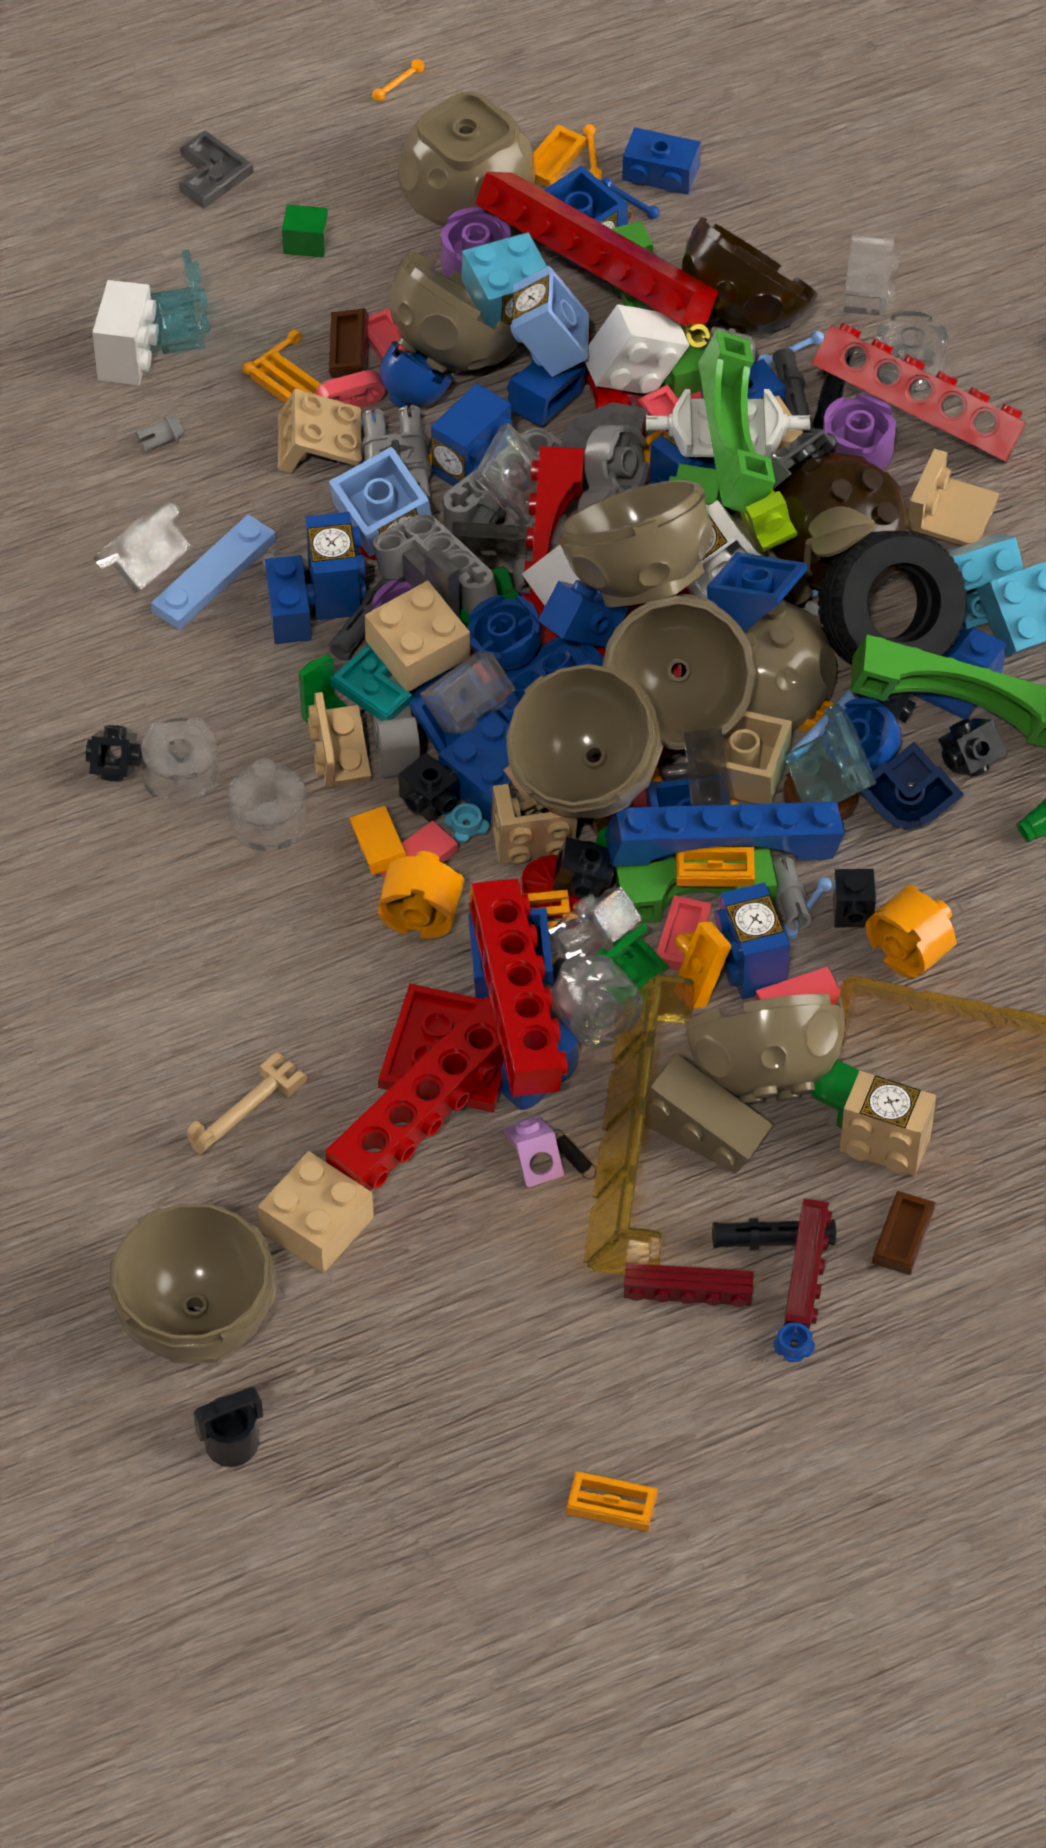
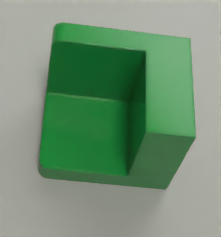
[282,204,328,257]
[811,1060,860,1129]

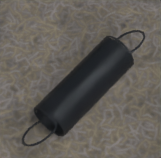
[553,1129,596,1179]

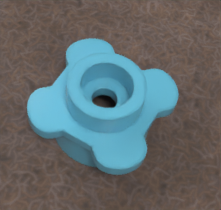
[444,803,489,843]

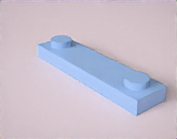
[151,514,276,630]

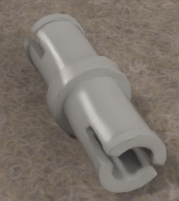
[772,857,812,930]

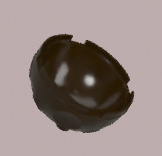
[682,216,818,335]
[772,453,911,593]

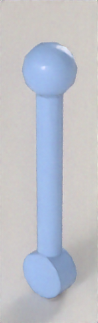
[758,331,824,368]
[783,877,832,940]

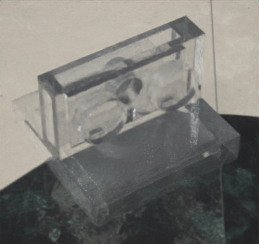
[92,501,191,593]

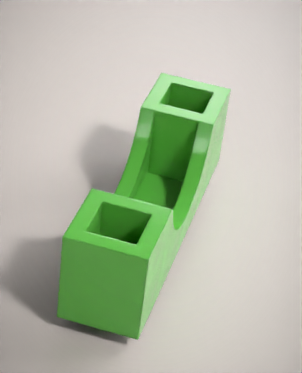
[615,848,777,927]

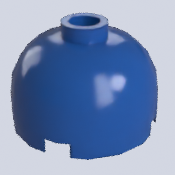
[380,341,453,408]
[467,595,542,671]
[824,697,901,776]

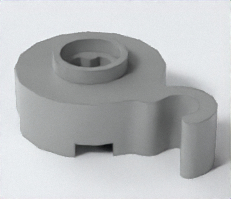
[578,425,649,512]

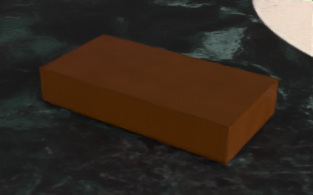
[329,308,368,378]
[872,1191,936,1275]

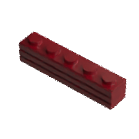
[783,1198,832,1329]
[624,1263,754,1307]

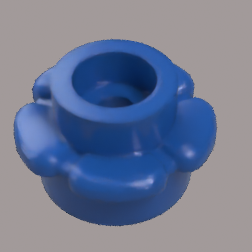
[774,1322,815,1362]

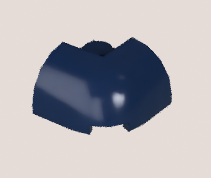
[856,741,964,829]

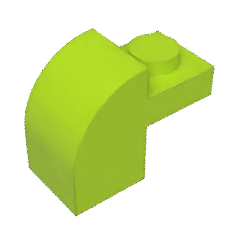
[740,488,797,553]

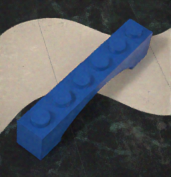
[605,802,845,866]

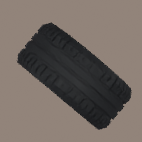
[817,531,967,664]

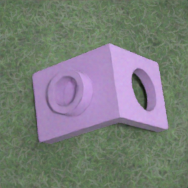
[503,1117,564,1187]

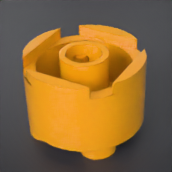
[378,851,465,939]
[865,884,957,979]

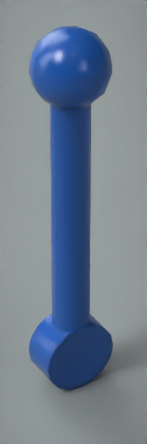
[601,177,660,219]

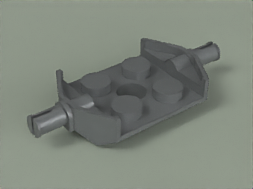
[770,428,838,490]

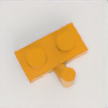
[674,921,732,1009]

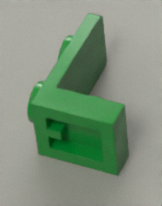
[298,654,347,724]

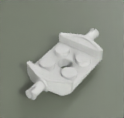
[646,389,810,457]

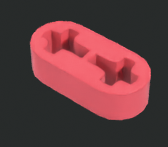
[315,370,385,408]

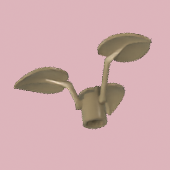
[731,506,877,605]

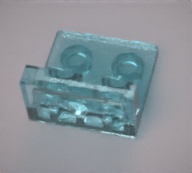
[150,249,210,354]
[784,703,877,803]

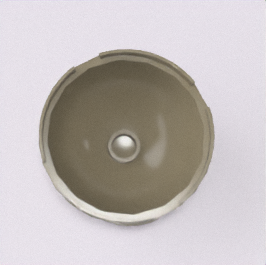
[389,252,520,373]
[744,599,837,729]
[685,994,845,1105]

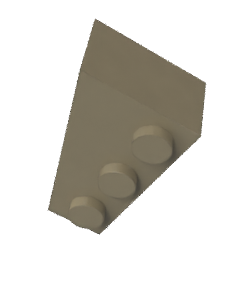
[628,1053,773,1174]

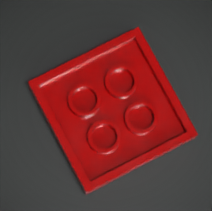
[378,983,503,1113]

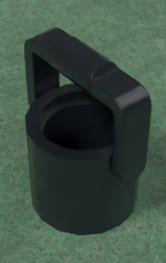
[193,1387,263,1467]

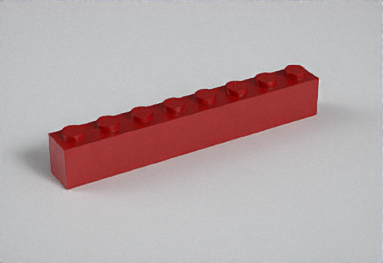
[475,172,719,325]

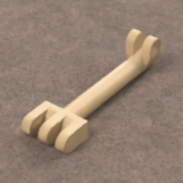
[187,1052,307,1154]

